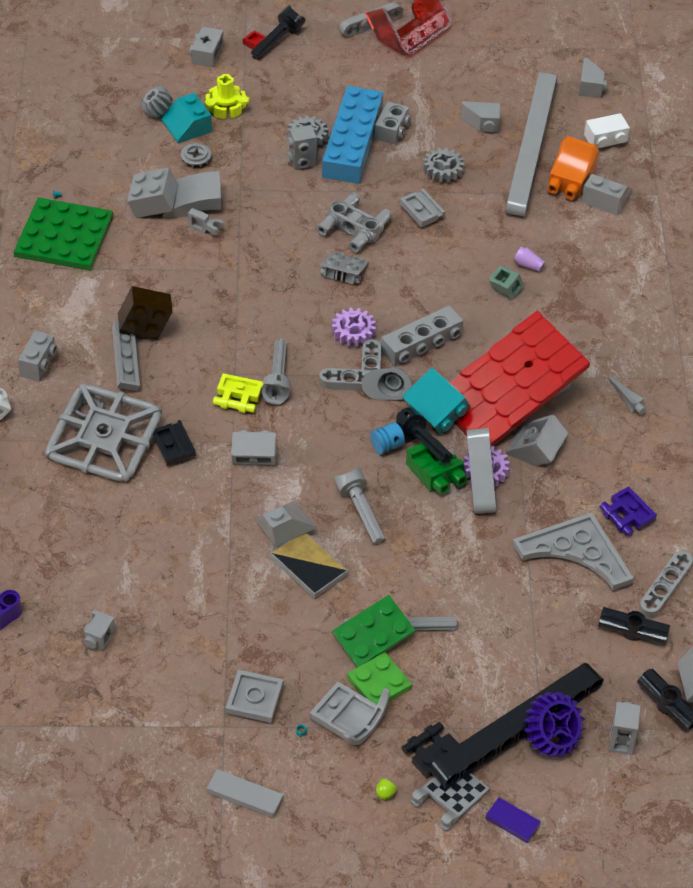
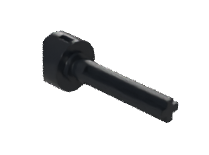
[251,5,306,60]
[396,407,453,464]

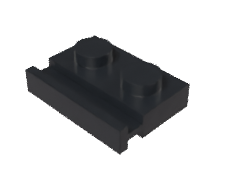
[153,420,196,466]

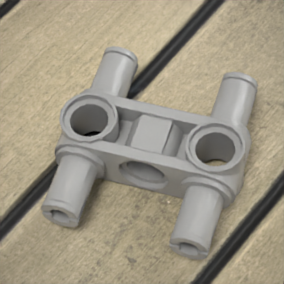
[317,192,392,253]

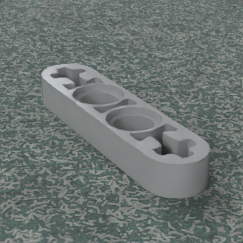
[339,2,403,38]
[639,551,693,619]

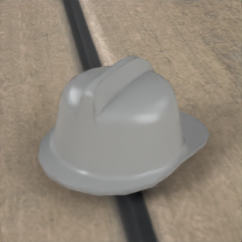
[362,367,412,400]

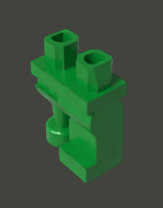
[406,440,467,495]

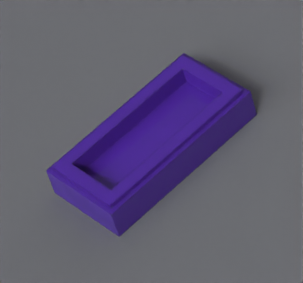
[486,797,541,843]

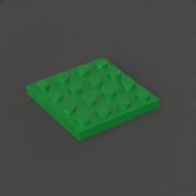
[13,197,113,271]

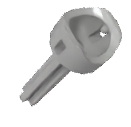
[262,338,291,405]
[334,466,385,544]

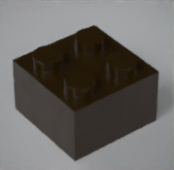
[118,286,173,339]

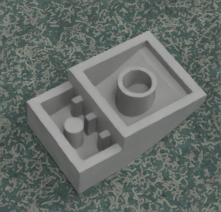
[163,171,221,217]

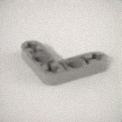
[319,339,381,391]

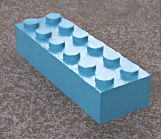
[322,86,383,184]

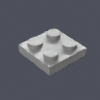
[226,670,283,723]

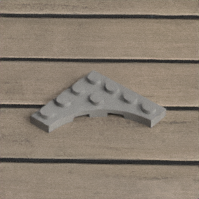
[512,513,634,590]

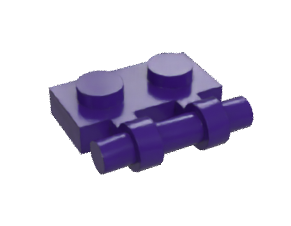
[599,486,657,537]

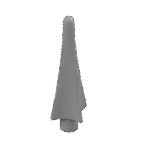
[609,376,646,415]

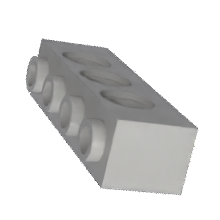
[381,306,463,367]

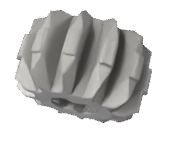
[140,86,173,118]

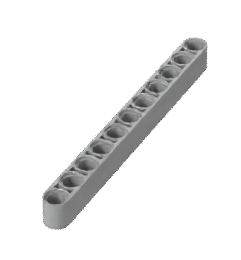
[506,72,558,217]

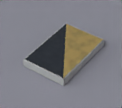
[270,533,348,599]

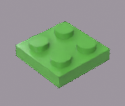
[347,652,412,704]

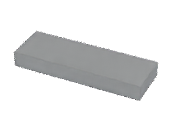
[207,769,283,818]

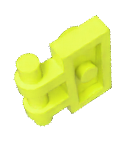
[213,373,263,413]

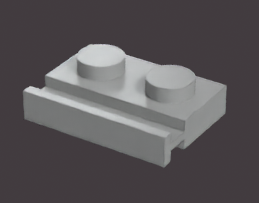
[400,189,445,227]

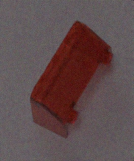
[365,0,451,56]

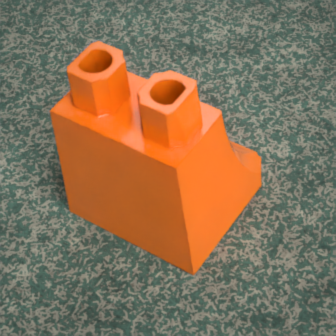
[548,136,599,200]

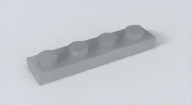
[112,321,140,391]

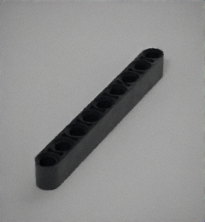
[429,663,604,788]

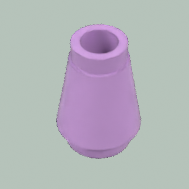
[514,246,545,272]

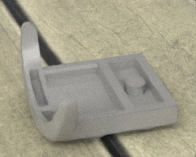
[310,682,389,746]

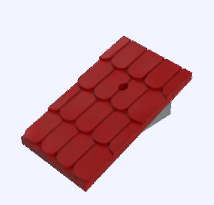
[449,310,590,446]

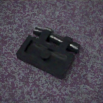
[401,722,459,779]

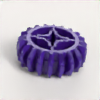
[523,692,586,757]

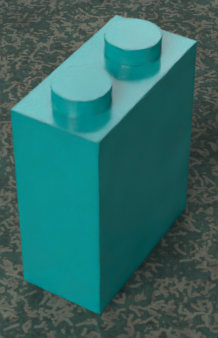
[402,368,470,435]

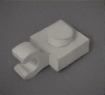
[188,208,223,235]

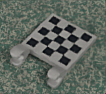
[411,774,490,831]

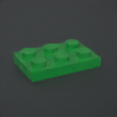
[332,595,415,668]

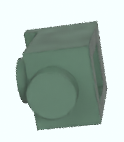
[489,265,524,300]

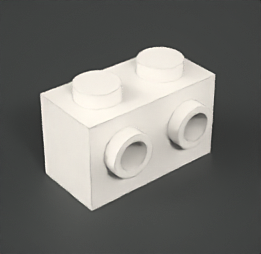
[584,113,630,148]

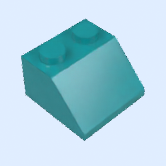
[161,92,212,143]

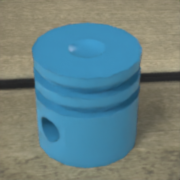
[370,422,405,455]

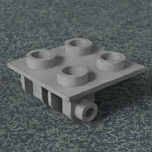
[320,252,369,285]

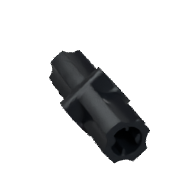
[598,607,670,645]
[637,668,693,732]

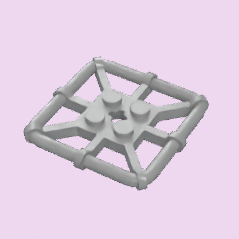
[45,383,162,483]

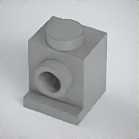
[83,610,116,651]

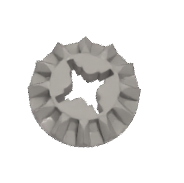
[181,143,211,167]

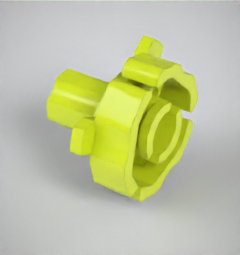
[204,74,250,119]

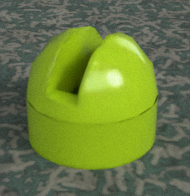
[376,778,397,800]

